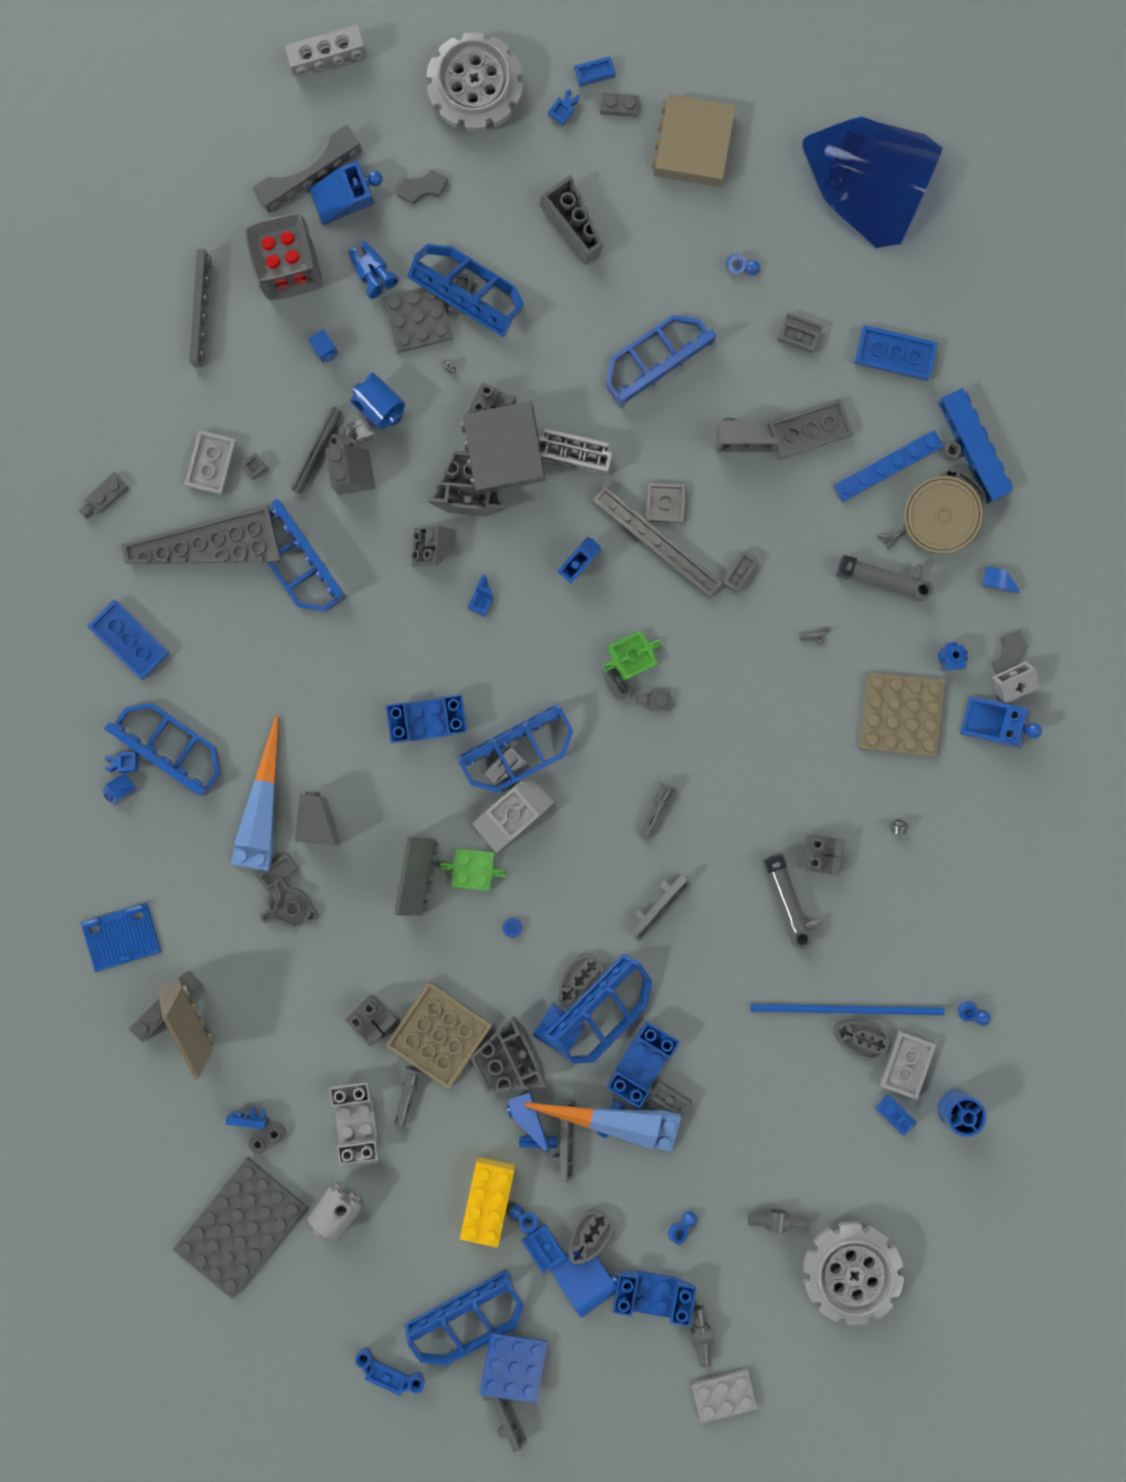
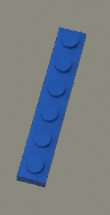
[834,430,944,502]

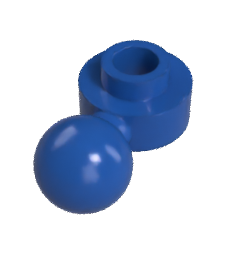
[726,253,760,275]
[958,1001,991,1026]
[507,1203,538,1234]
[668,1211,697,1245]

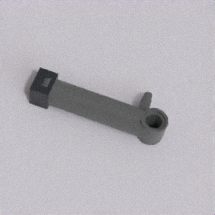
[836,555,934,602]
[762,854,823,949]

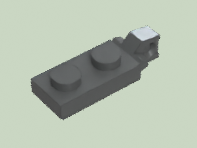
[79,472,129,518]

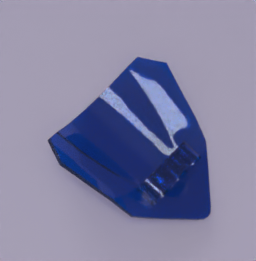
[802,116,943,248]

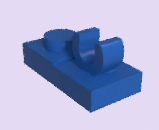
[875,1094,917,1136]
[225,1107,268,1129]

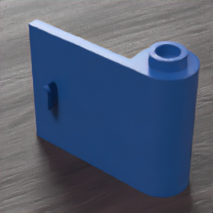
[549,1239,618,1318]

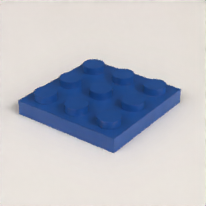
[479,1332,548,1403]

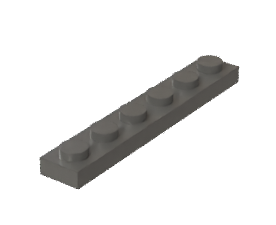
[189,249,211,368]

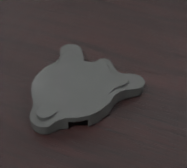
[260,877,318,927]

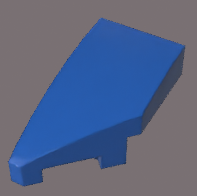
[982,566,1020,594]
[468,574,493,617]

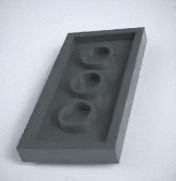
[768,398,853,460]

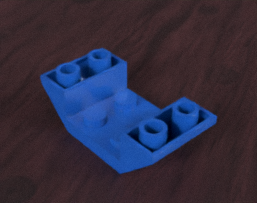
[385,694,468,743]
[606,1021,680,1109]
[612,1270,696,1327]

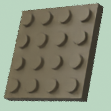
[859,673,944,757]
[385,981,492,1090]

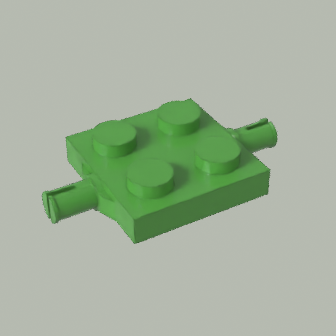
[602,630,662,681]
[440,849,506,891]

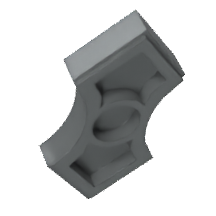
[397,170,448,205]
[991,630,1028,674]

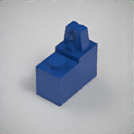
[557,537,602,584]

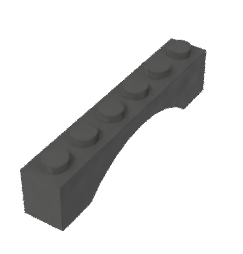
[252,125,362,213]

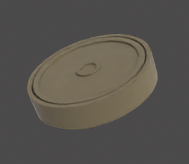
[903,476,983,554]

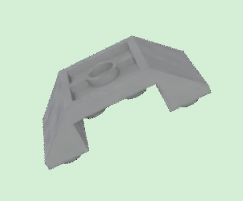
[472,775,554,853]
[329,1082,379,1166]

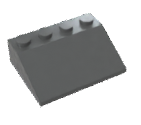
[394,835,439,916]

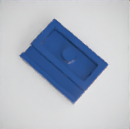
[521,1223,566,1273]

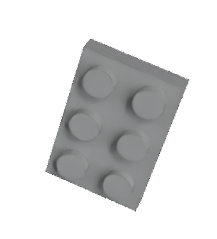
[184,430,237,496]
[879,1031,936,1100]
[691,1368,757,1423]

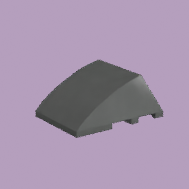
[428,451,504,516]
[470,1016,547,1093]

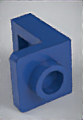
[103,773,136,805]

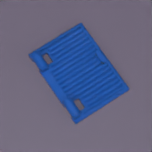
[81,903,161,972]

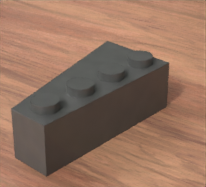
[540,175,603,265]

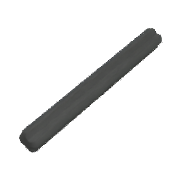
[291,406,341,494]

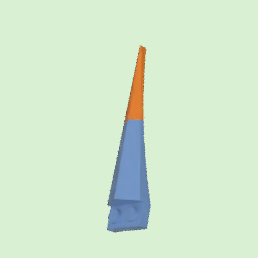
[231,716,279,871]
[524,1102,681,1152]

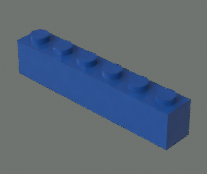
[938,388,1013,504]

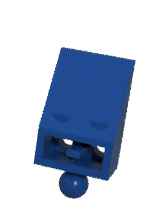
[309,160,383,225]
[960,696,1042,749]

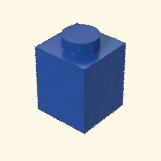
[308,328,338,363]

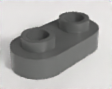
[602,666,632,700]
[249,1123,286,1154]

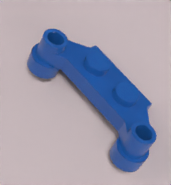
[355,1347,425,1396]

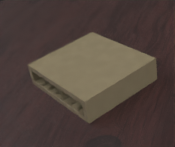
[652,94,736,187]

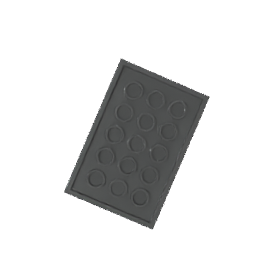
[172,1157,307,1299]

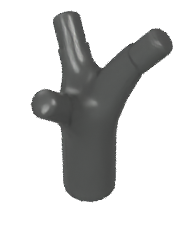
[878,527,906,549]
[800,626,829,645]

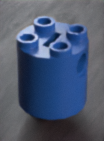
[350,372,405,430]
[937,1089,986,1137]

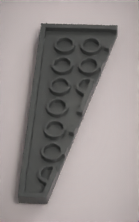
[122,505,282,564]

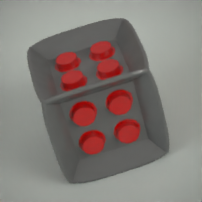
[245,214,322,300]

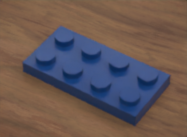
[854,325,938,381]
[87,599,170,680]

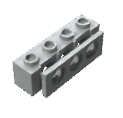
[284,25,366,79]
[539,429,612,476]

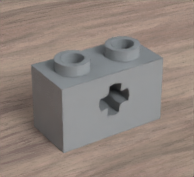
[992,661,1040,704]

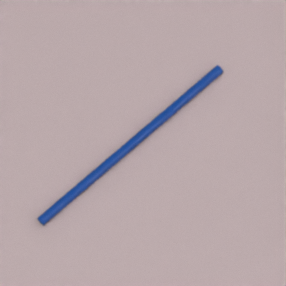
[750,1004,944,1015]

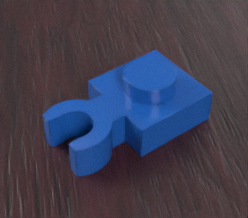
[548,89,579,126]
[105,751,139,773]

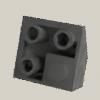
[411,526,456,566]

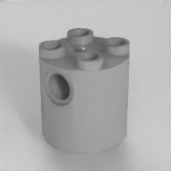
[307,1181,362,1241]

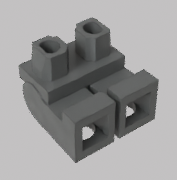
[468,382,517,414]
[801,835,844,876]
[345,995,399,1047]

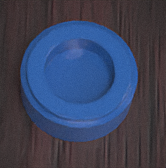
[503,918,522,938]

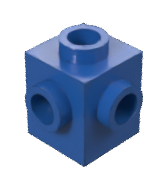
[938,642,968,671]

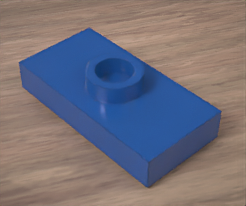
[574,56,616,87]

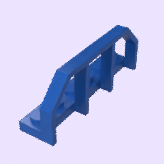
[407,244,524,338]
[606,315,717,408]
[267,499,347,612]
[104,703,221,796]
[457,703,573,793]
[543,954,652,1064]
[404,1269,524,1366]

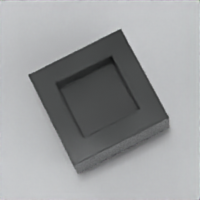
[240,452,268,480]

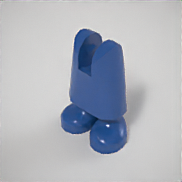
[348,240,399,299]

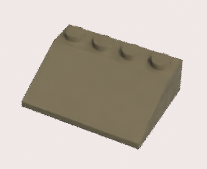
[158,980,214,1080]

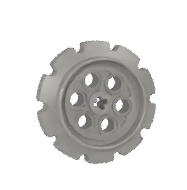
[426,32,523,132]
[803,1221,904,1325]

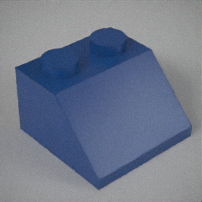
[532,1002,585,1055]

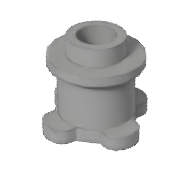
[353,419,376,443]

